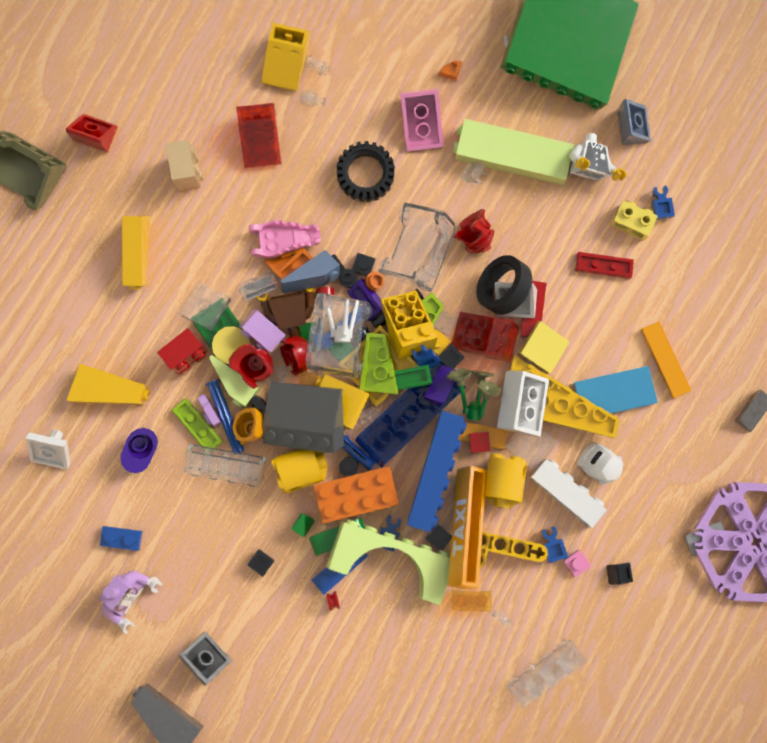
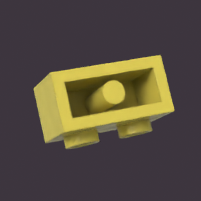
[610,201,658,241]

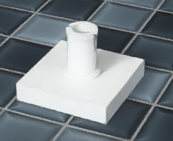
[26,429,71,470]

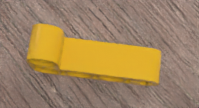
[480,531,548,568]

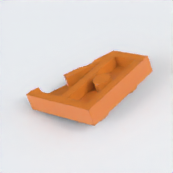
[264,248,313,280]

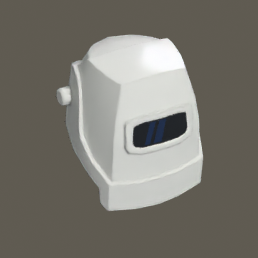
[577,442,623,485]

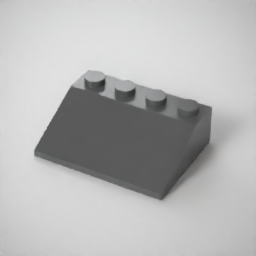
[263,381,344,453]

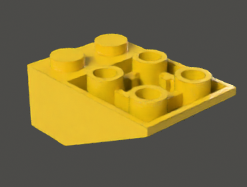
[261,23,310,91]
[381,291,438,359]

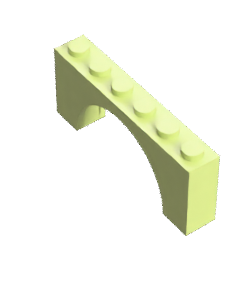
[326,519,450,605]

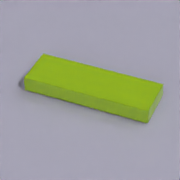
[172,398,224,454]

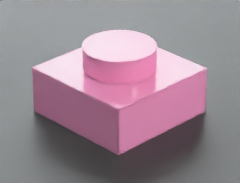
[563,550,591,577]

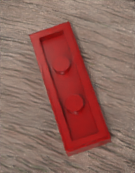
[575,252,634,279]
[520,281,547,338]

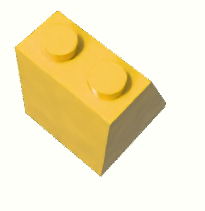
[314,374,370,430]

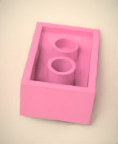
[400,88,444,151]

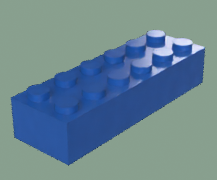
[407,411,467,532]

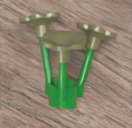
[447,368,501,421]

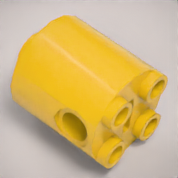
[271,449,328,494]
[485,454,527,509]

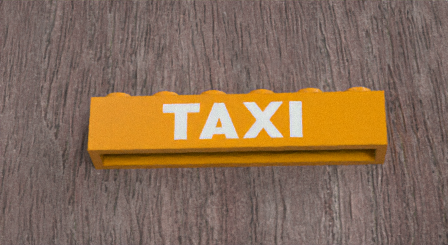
[448,466,487,589]

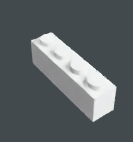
[529,459,607,528]

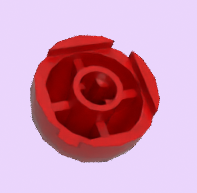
[280,336,315,376]

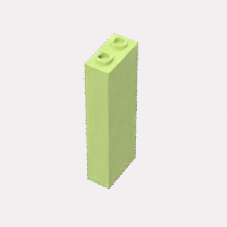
[453,119,574,185]

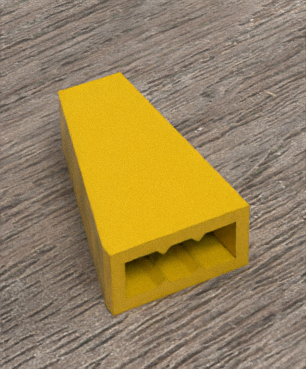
[122,215,150,289]
[67,364,150,405]

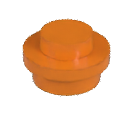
[365,272,384,291]

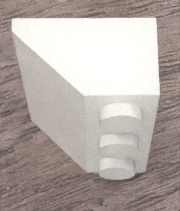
[497,371,549,436]

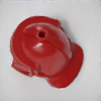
[453,209,495,254]
[229,344,274,389]

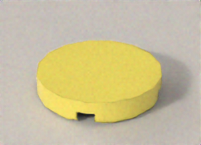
[212,326,250,364]

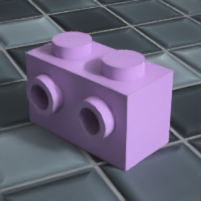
[239,309,286,352]

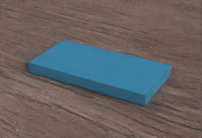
[573,366,658,414]

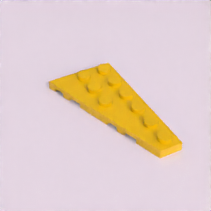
[510,354,620,439]

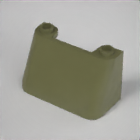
[0,131,67,210]

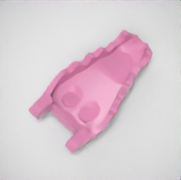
[249,220,321,259]

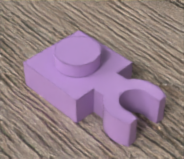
[197,394,222,427]

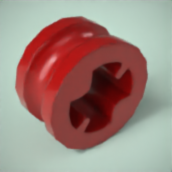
[326,591,340,611]

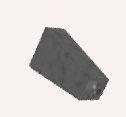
[131,683,204,743]

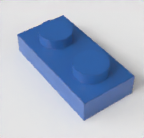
[99,526,143,551]

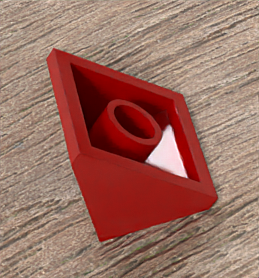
[66,114,118,153]

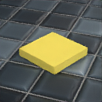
[519,321,570,374]

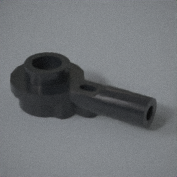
[332,254,357,288]

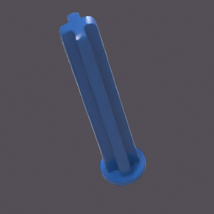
[205,379,244,454]

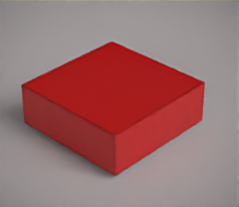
[469,432,490,453]

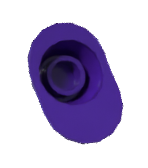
[120,428,158,473]

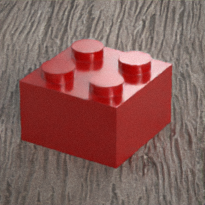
[157,328,208,375]

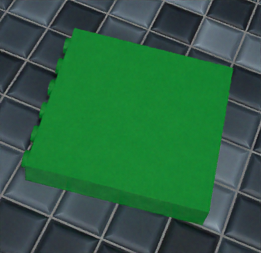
[500,0,639,109]

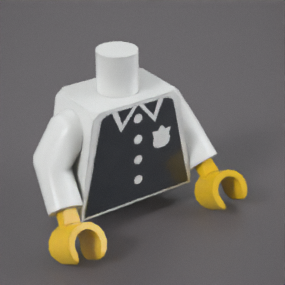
[569,133,627,181]

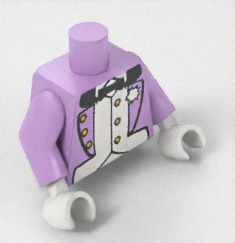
[99,571,162,633]

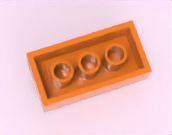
[313,466,399,524]

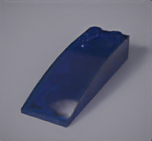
[355,362,466,468]

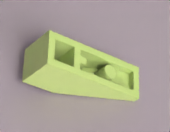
[209,355,261,408]

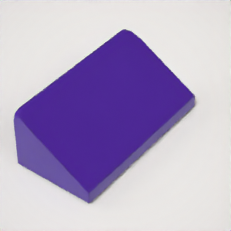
[347,279,383,321]
[424,365,455,407]

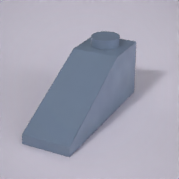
[280,250,340,293]

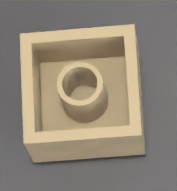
[165,139,203,191]

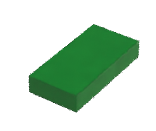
[394,365,432,391]

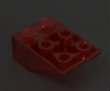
[236,103,282,168]
[452,312,520,363]

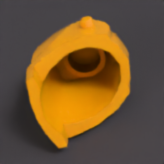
[232,408,264,445]

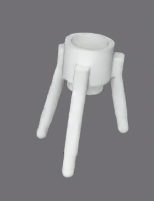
[326,300,359,343]

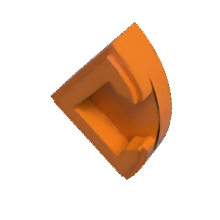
[439,61,462,80]

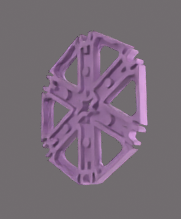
[693,482,767,602]

